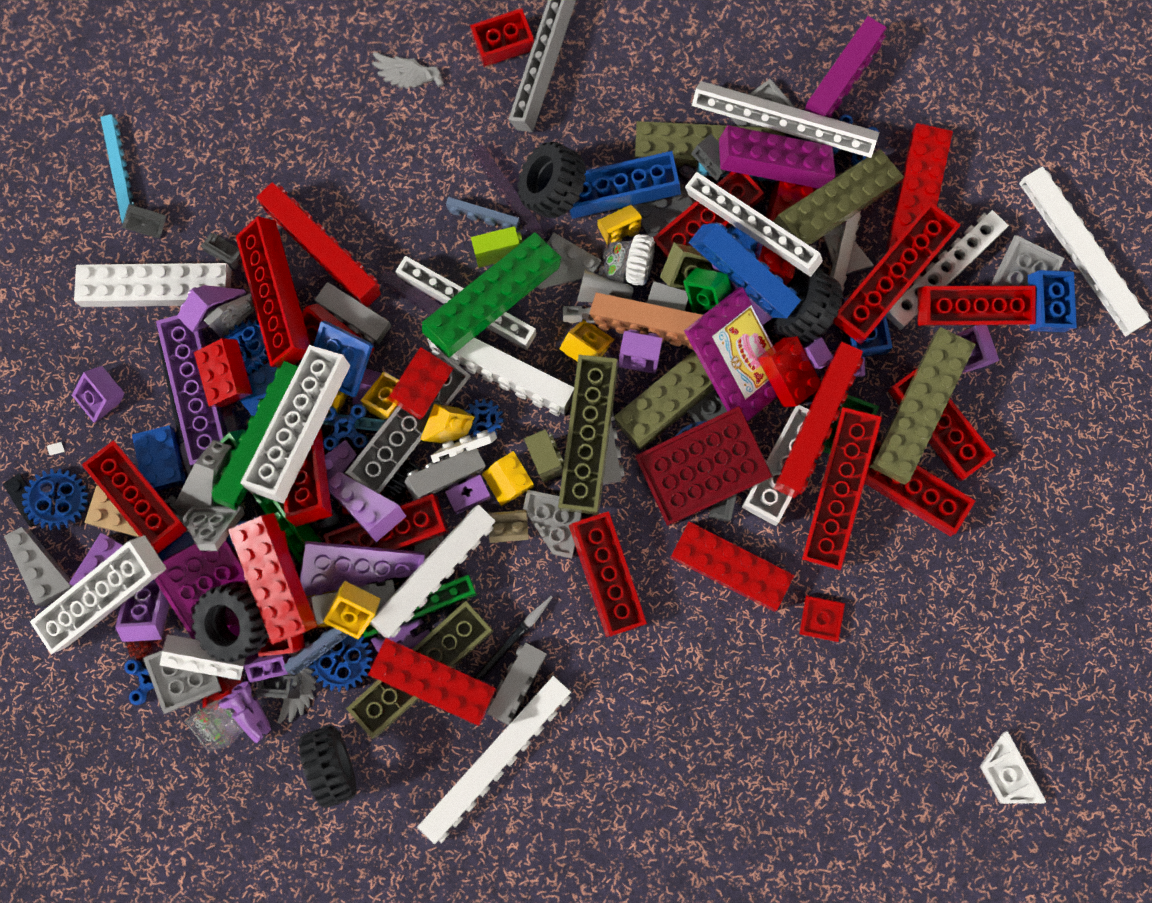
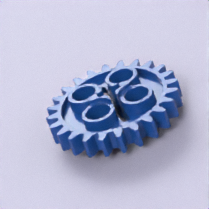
[223,320,269,375]
[22,469,88,530]
[309,628,373,692]

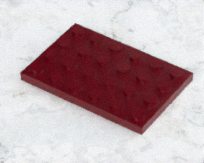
[635,406,773,526]

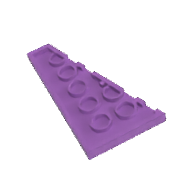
[300,541,425,596]

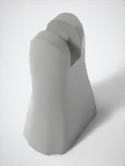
[577,269,633,302]

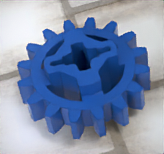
[464,399,504,437]

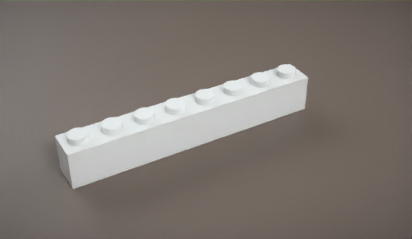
[685,172,823,277]
[395,256,536,350]
[370,505,495,638]

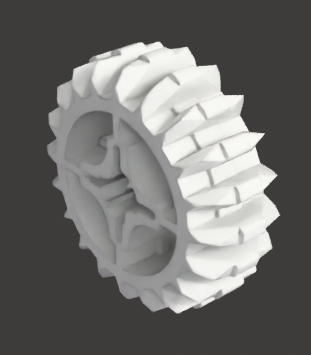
[626,234,655,286]

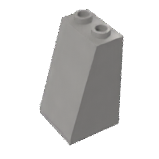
[174,440,231,512]

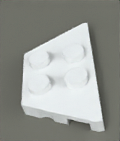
[980,731,1046,804]

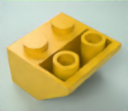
[598,205,642,245]

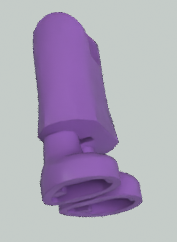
[371,618,430,653]
[218,681,271,743]

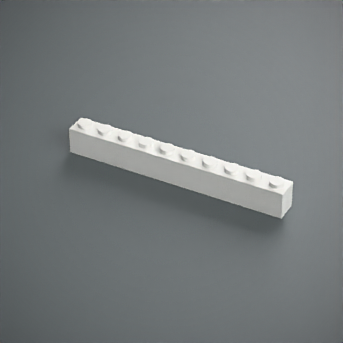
[692,81,880,158]
[1019,166,1151,337]
[417,676,571,844]

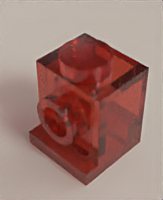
[126,640,153,660]

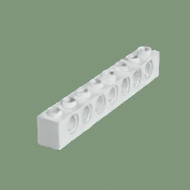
[886,210,1009,330]

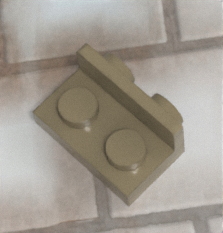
[488,510,529,543]

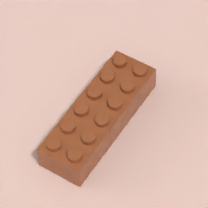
[589,292,703,350]

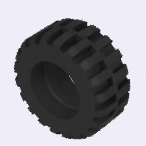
[517,141,586,218]
[772,268,843,343]
[192,582,269,663]
[298,725,357,808]

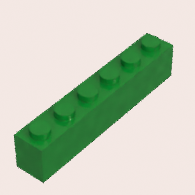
[363,575,477,639]

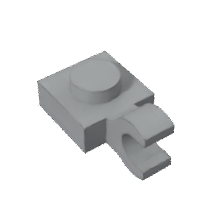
[563,306,595,324]

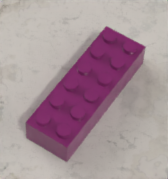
[804,16,887,118]
[719,125,835,188]

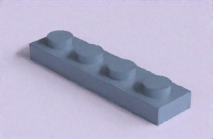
[446,197,520,230]
[283,628,348,676]

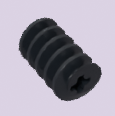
[385,460,421,503]
[311,508,339,531]

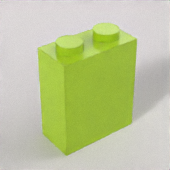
[471,226,523,268]

